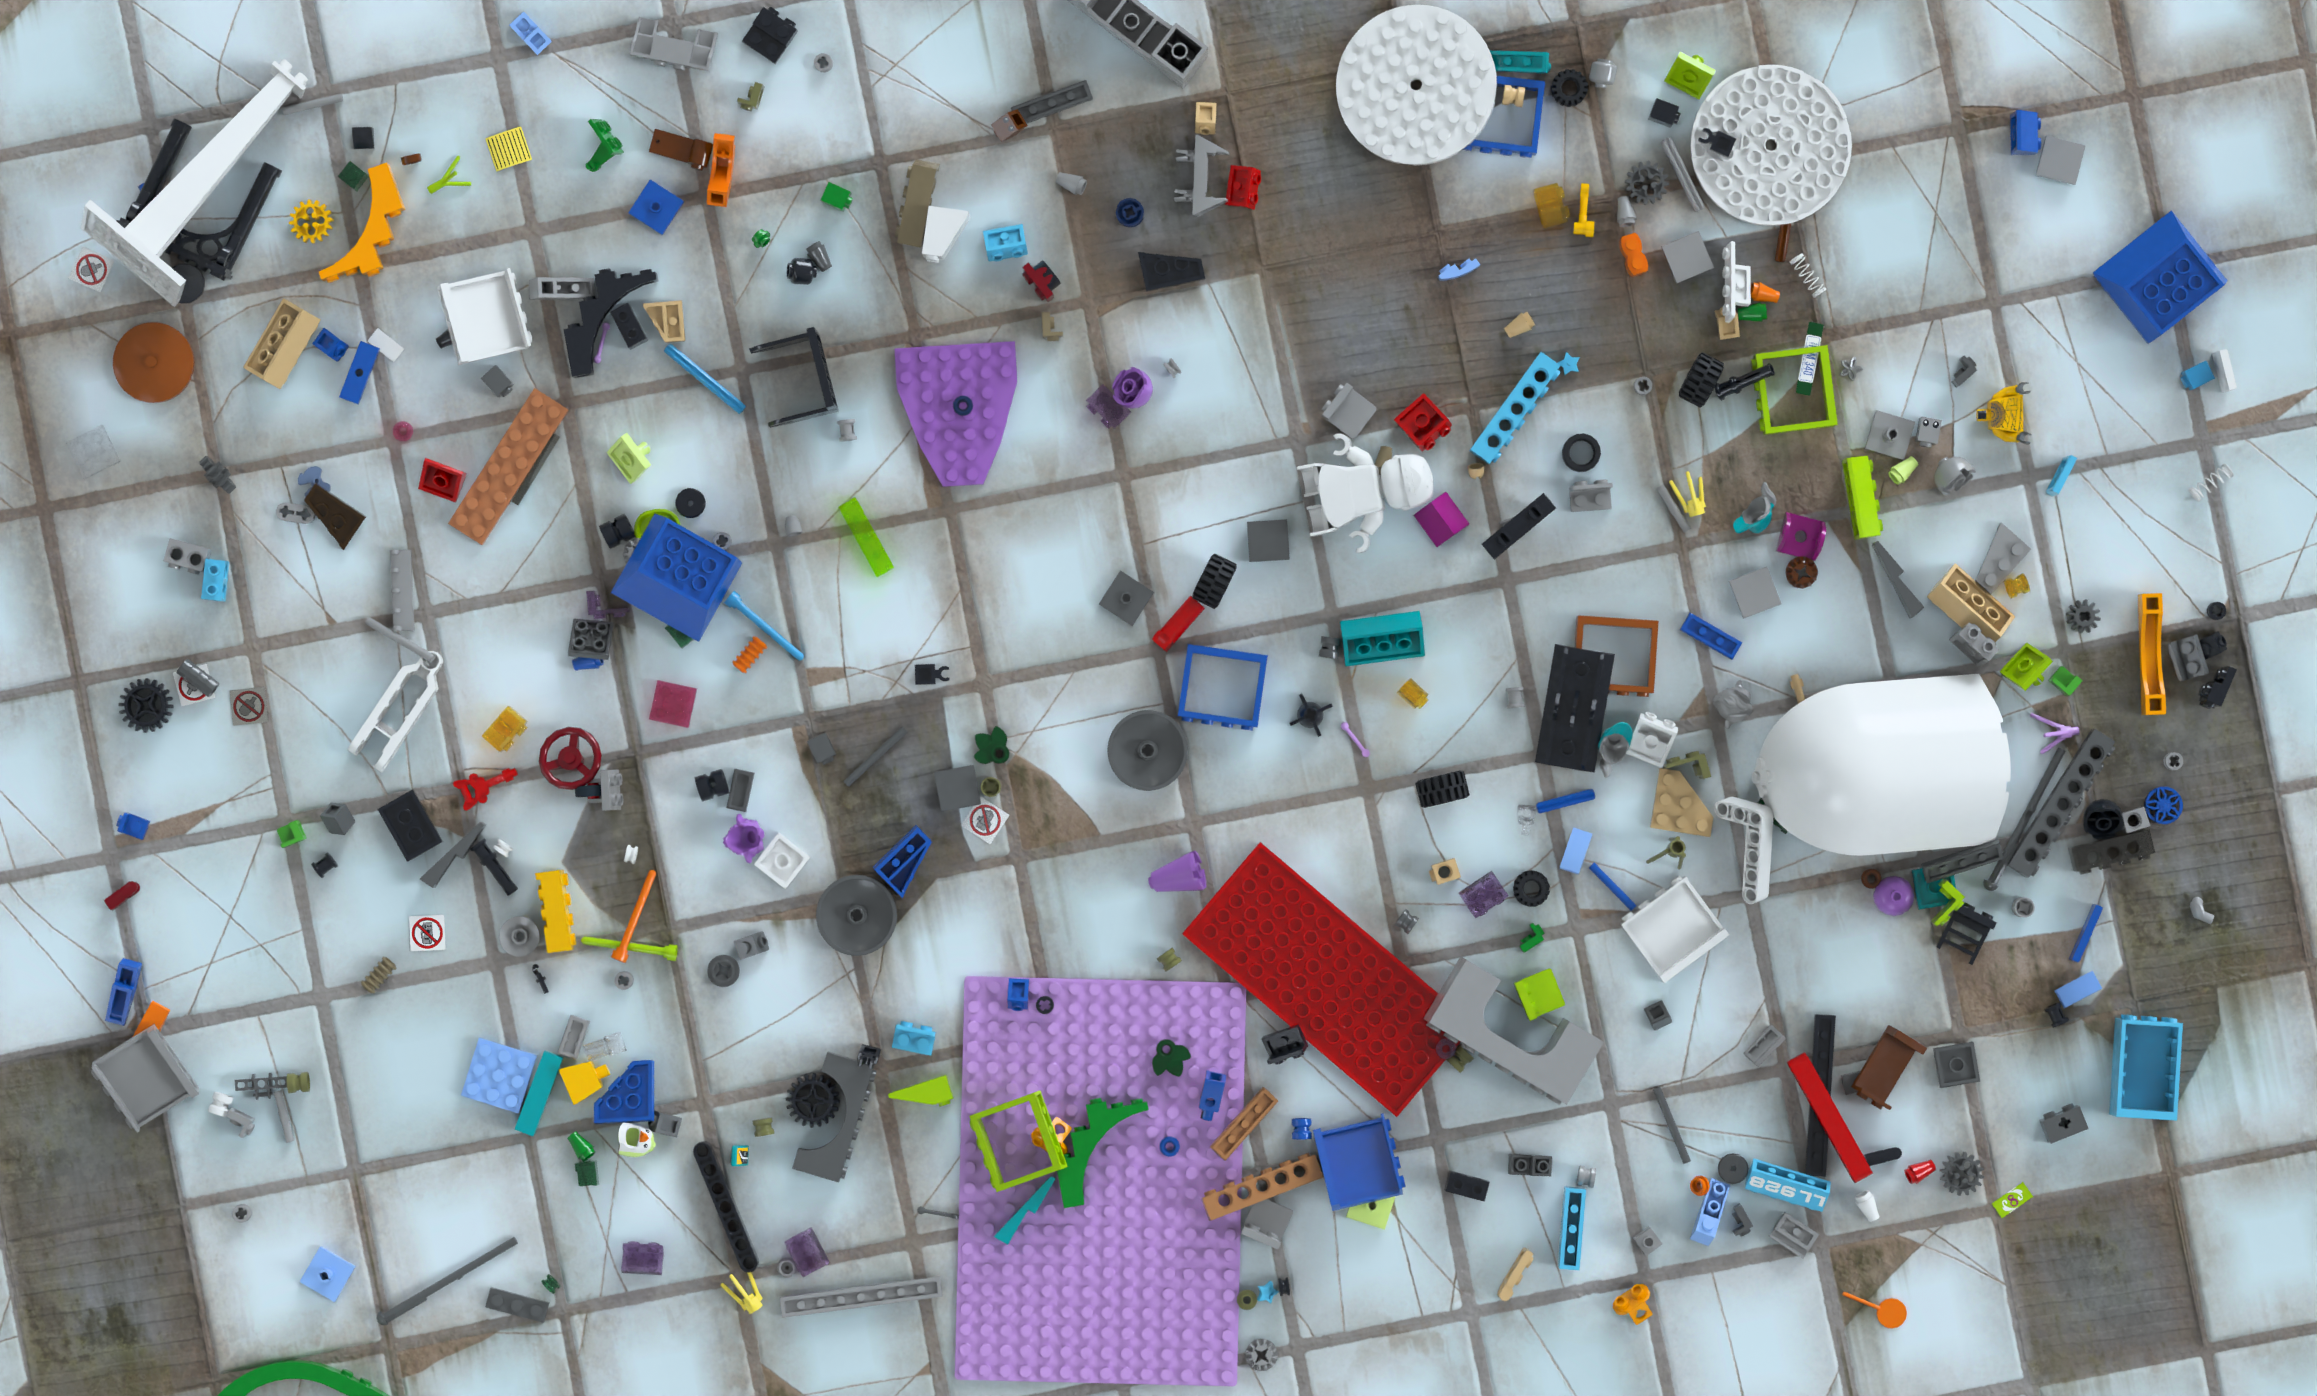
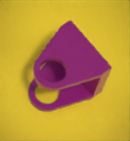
[1776,512,1826,561]

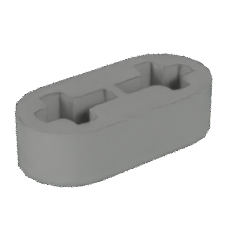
[276,503,315,524]

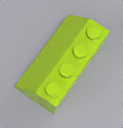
[1842,456,1883,540]

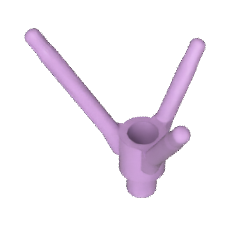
[2030,713,2079,754]

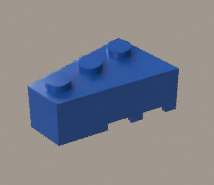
[873,825,932,898]

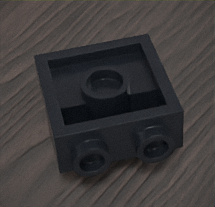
[742,7,798,65]
[2198,666,2237,709]

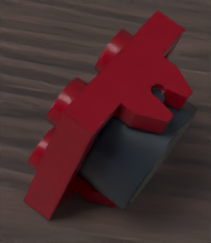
[1022,260,1061,302]

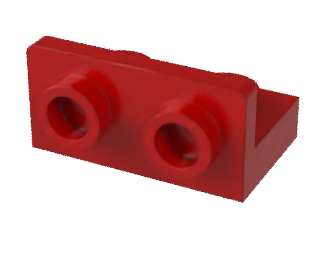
[1225,165,1261,210]

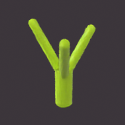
[427,156,471,194]

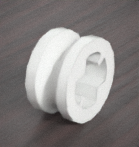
[493,839,513,857]
[624,845,638,864]

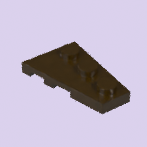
[304,483,366,550]

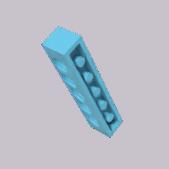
[1469,352,1560,465]

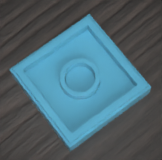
[2046,455,2077,496]

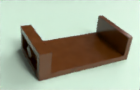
[1851,1025,1927,1110]

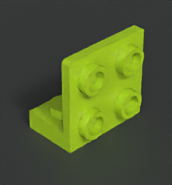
[1931,878,1965,926]
[1513,968,1565,1021]

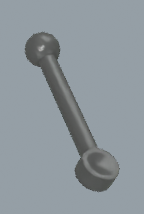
[917,1206,959,1219]

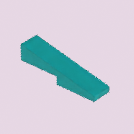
[514,1051,564,1136]
[994,1175,1056,1245]

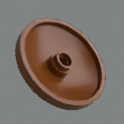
[113,322,195,403]

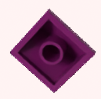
[1414,492,1469,547]

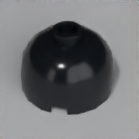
[2083,799,2124,840]

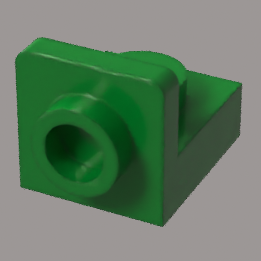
[1519,923,1545,953]

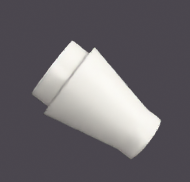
[1855,1190,1880,1222]

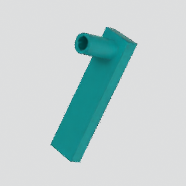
[1489,50,1551,73]

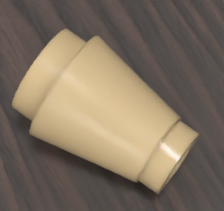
[1504,312,1535,338]

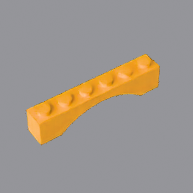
[2138,593,2166,715]

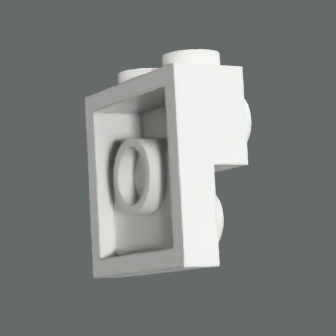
[1626,712,1678,768]

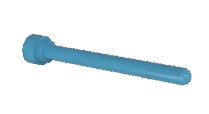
[724,591,804,661]

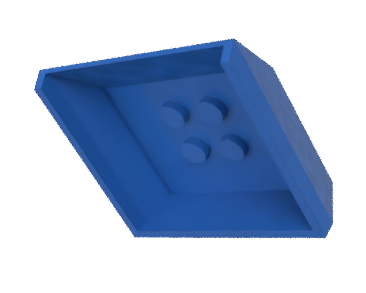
[2093,210,2228,344]
[611,514,742,642]

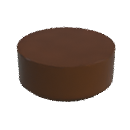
[401,153,422,165]

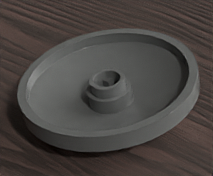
[1107,710,1188,791]
[816,875,897,956]

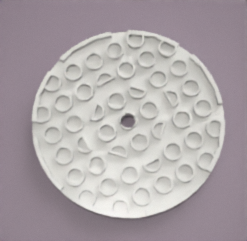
[1336,5,1497,166]
[1690,65,1852,226]

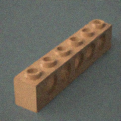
[1201,1153,1323,1221]

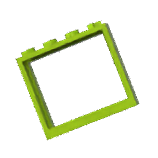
[1751,345,1838,435]
[970,1090,1068,1192]

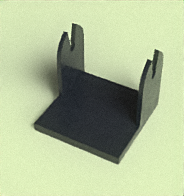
[749,327,839,428]

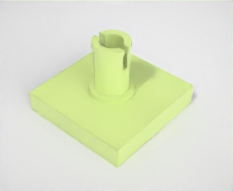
[606,433,651,484]
[1346,1197,1395,1230]

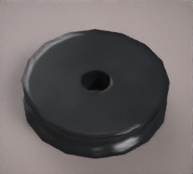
[675,488,706,518]

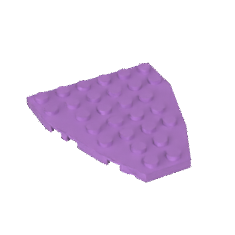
[894,341,1017,487]

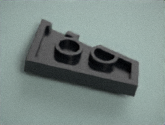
[1138,252,1205,292]

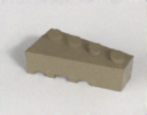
[895,159,940,248]

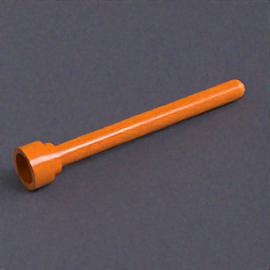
[611,870,656,963]

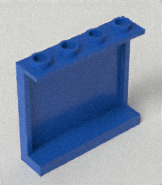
[1313,1113,1406,1211]

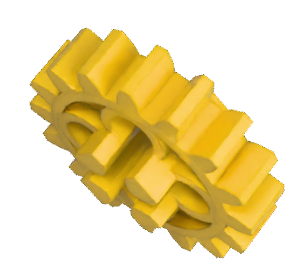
[289,199,334,244]

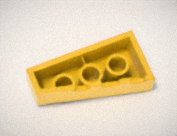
[535,870,576,953]

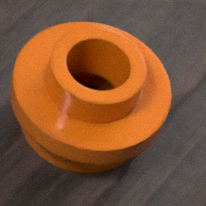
[1690,1176,1710,1196]

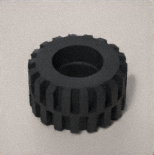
[1679,352,1724,408]
[1192,553,1237,609]
[1415,770,1470,808]

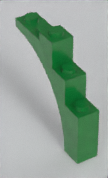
[1057,1098,1149,1208]

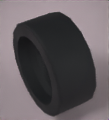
[1562,433,1601,472]

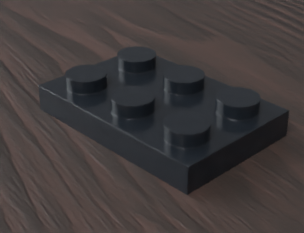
[377,789,443,862]

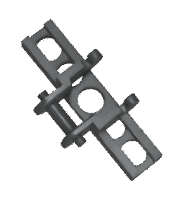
[235,1073,287,1100]

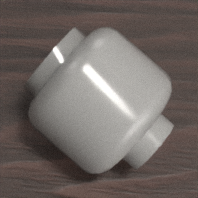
[1589,58,1617,89]

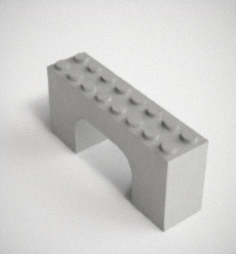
[1067,0,1208,89]
[1423,956,1604,1105]

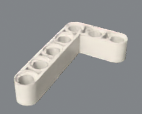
[1714,797,1774,904]

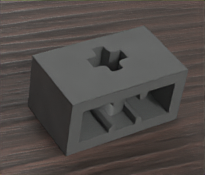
[2039,1103,2089,1144]

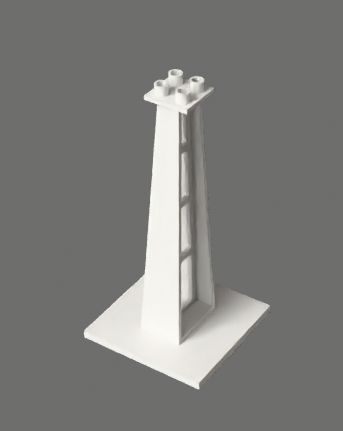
[81,59,308,307]

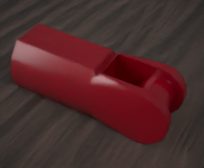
[104,881,140,911]

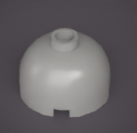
[1934,457,1976,495]

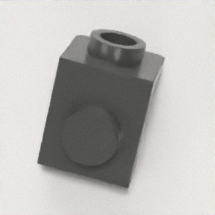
[734,931,769,960]

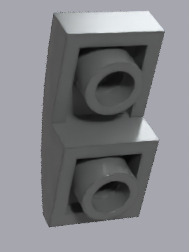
[1508,1154,1552,1177]

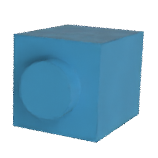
[2181,361,2215,390]

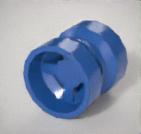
[1292,1118,1312,1140]

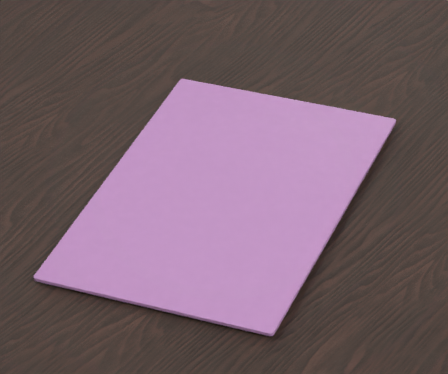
[955,976,1246,1386]

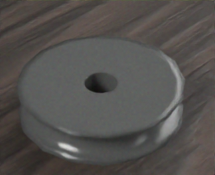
[1718,1153,1749,1184]

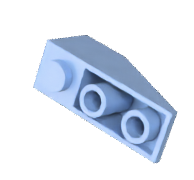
[1690,1178,1730,1246]

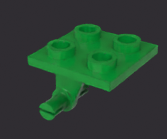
[586,119,624,172]

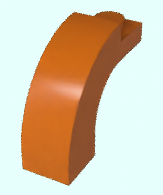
[707,133,735,207]

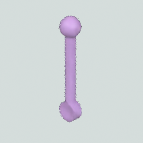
[593,322,610,363]
[1341,722,1370,757]

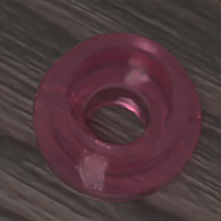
[393,421,413,441]

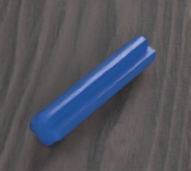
[1536,789,1595,813]

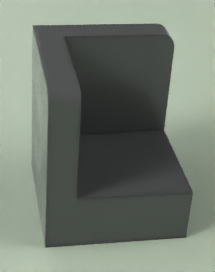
[320,802,355,835]

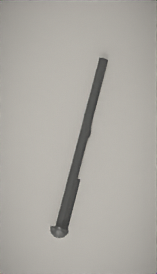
[1983,748,2066,891]
[376,1237,518,1325]

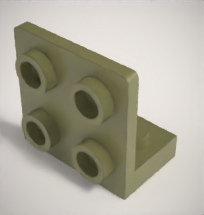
[1663,751,1711,779]

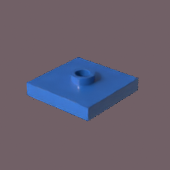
[628,179,684,235]

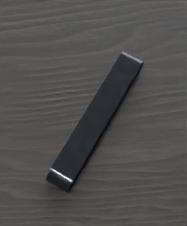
[693,1141,759,1273]

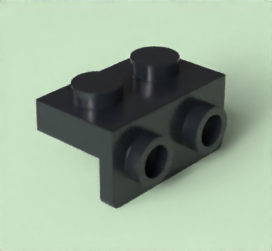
[1261,1024,1309,1065]

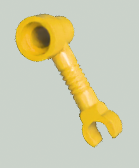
[1573,183,1595,237]

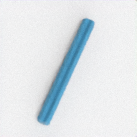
[664,344,746,414]

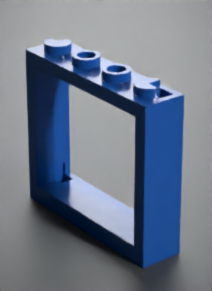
[1462,76,1545,158]
[1178,644,1268,731]

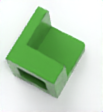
[2048,666,2083,696]
[277,820,307,848]

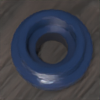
[953,396,973,416]

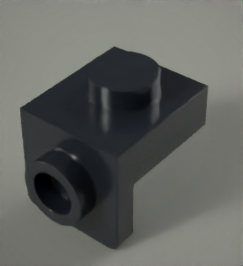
[2199,631,2227,660]

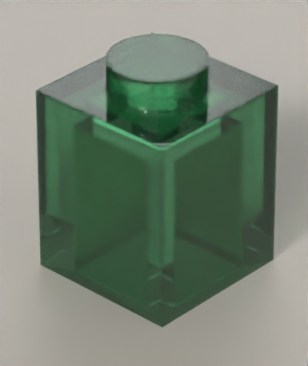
[338,161,369,191]

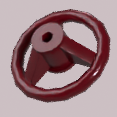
[538,727,602,790]

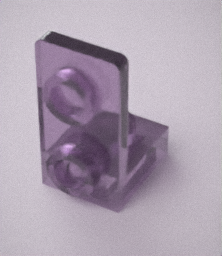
[586,590,630,619]

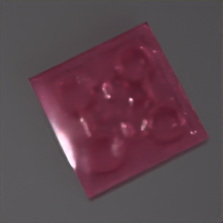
[649,680,697,728]

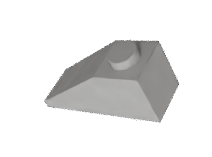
[529,277,595,300]

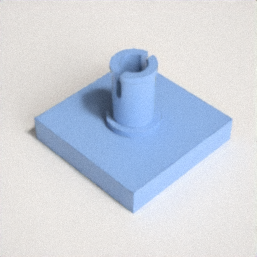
[300,1246,356,1302]

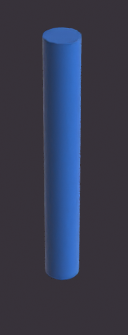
[1589,862,1637,911]

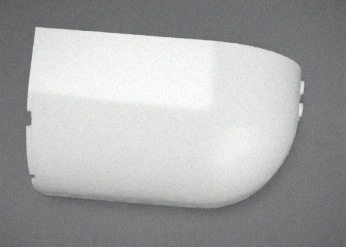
[1752,674,2010,856]

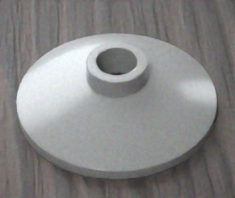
[499,916,540,957]

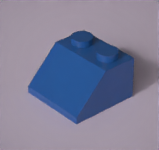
[2010,110,2041,155]

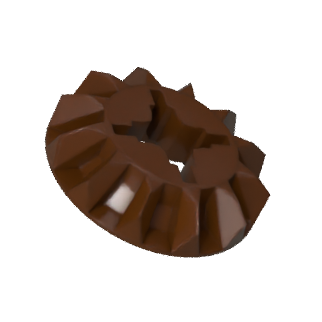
[1785,556,1818,589]

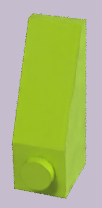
[888,1075,954,1107]

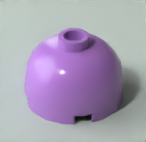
[1112,367,1153,409]
[1873,876,1914,916]

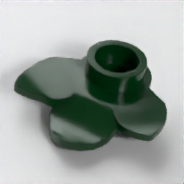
[974,726,1009,764]
[1152,1039,1191,1077]

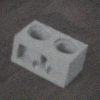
[163,538,212,575]

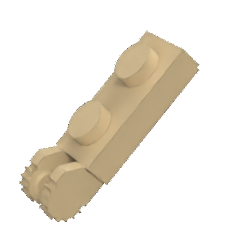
[1497,1247,1533,1301]

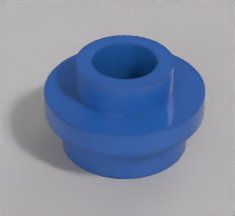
[1160,1136,1180,1157]

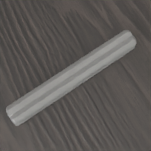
[1661,137,1704,212]

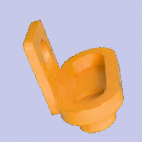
[1031,1117,1072,1154]
[1613,1284,1652,1325]

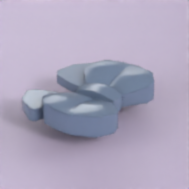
[298,466,331,497]

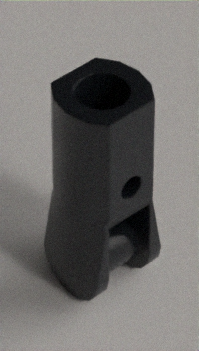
[1864,1147,1902,1166]

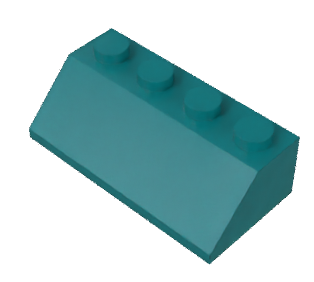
[1340,611,1425,667]

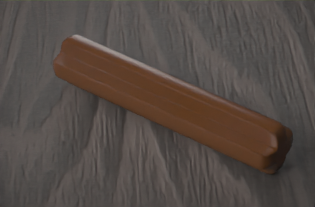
[1775,223,1791,263]

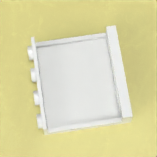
[437,268,532,365]
[1620,875,1729,983]

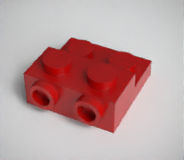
[1394,393,1452,452]

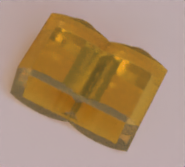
[1533,183,1570,229]
[1396,678,1428,709]
[482,706,528,752]

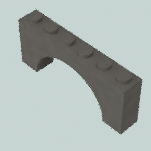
[792,1051,877,1183]

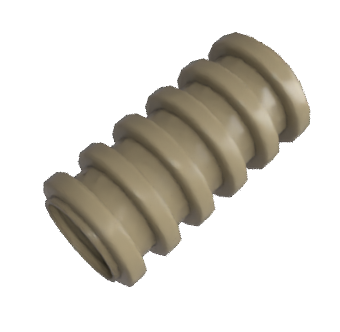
[361,957,397,994]

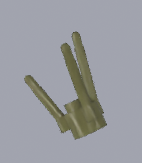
[1646,836,1686,870]

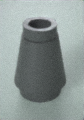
[806,241,832,272]

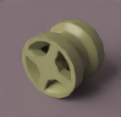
[1157,947,1182,972]
[752,1118,775,1137]

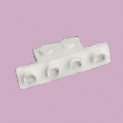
[1722,241,1751,323]

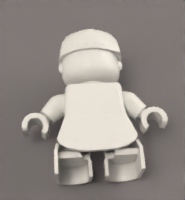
[1297,434,1433,553]

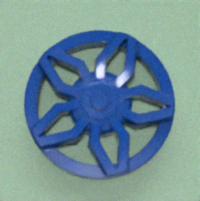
[2144,787,2183,824]

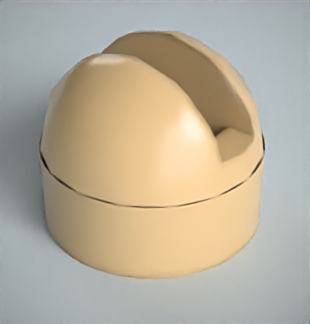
[1468,463,1484,479]

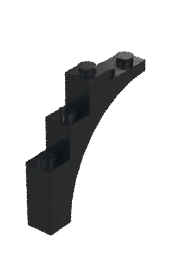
[563,268,658,378]

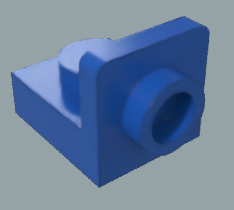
[312,328,349,362]
[116,813,150,840]
[1007,978,1029,1011]

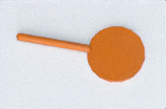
[1842,1292,1907,1328]

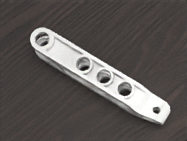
[348,651,443,773]

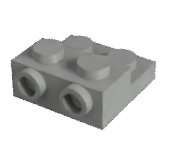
[1949,622,1999,667]

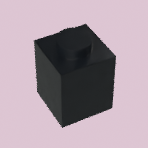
[1648,98,1681,128]

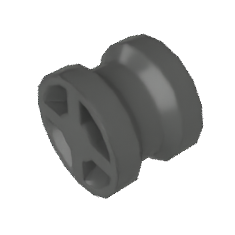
[1395,909,1419,934]

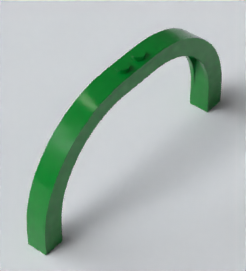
[218,1360,389,1396]

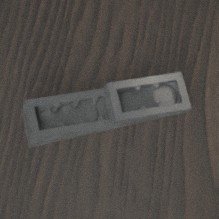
[1872,541,1924,618]
[420,822,486,888]

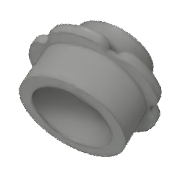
[777,1258,797,1278]

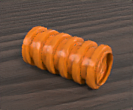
[732,636,767,673]

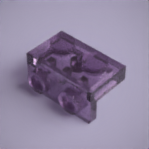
[1086,384,1131,430]
[1458,871,1509,918]
[784,1227,830,1277]
[621,1241,664,1275]

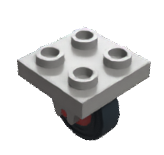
[575,769,624,811]

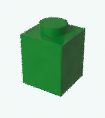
[821,182,853,212]

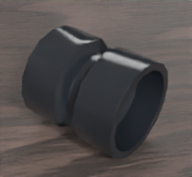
[599,514,636,549]
[694,769,729,802]

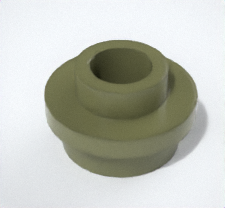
[1237,1290,1257,1310]

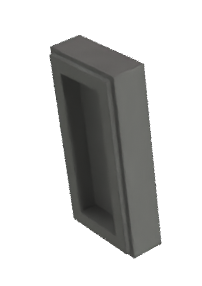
[726,769,755,812]

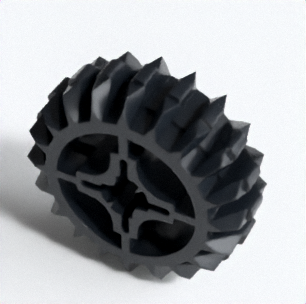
[118,678,174,733]
[786,1073,840,1128]

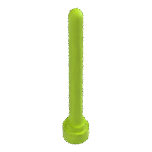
[581,936,678,961]

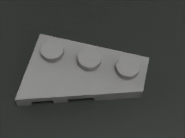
[1975,523,2031,594]

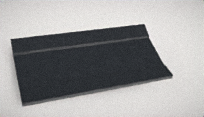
[1535,644,1615,773]

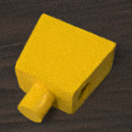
[559,1061,610,1105]

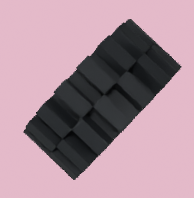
[1551,69,1588,107]
[1513,870,1550,907]

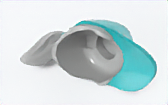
[1733,482,1777,534]
[1598,722,1633,778]

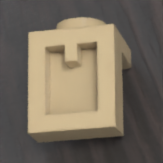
[1195,102,1217,135]
[1715,307,1740,340]

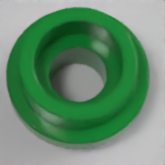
[752,229,770,248]

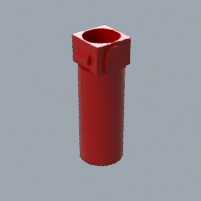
[1152,596,1205,653]

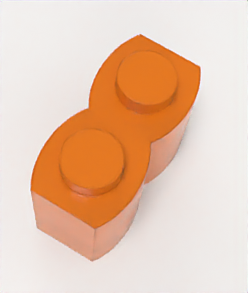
[1619,233,1648,277]

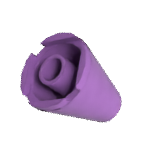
[1148,851,1206,892]

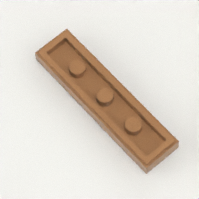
[1210,1087,1278,1161]

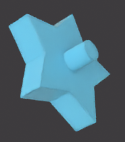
[1558,352,1580,375]
[1257,1280,1279,1303]

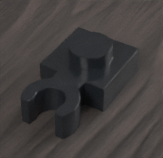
[1698,128,1736,158]
[915,664,950,685]
[857,1044,881,1069]

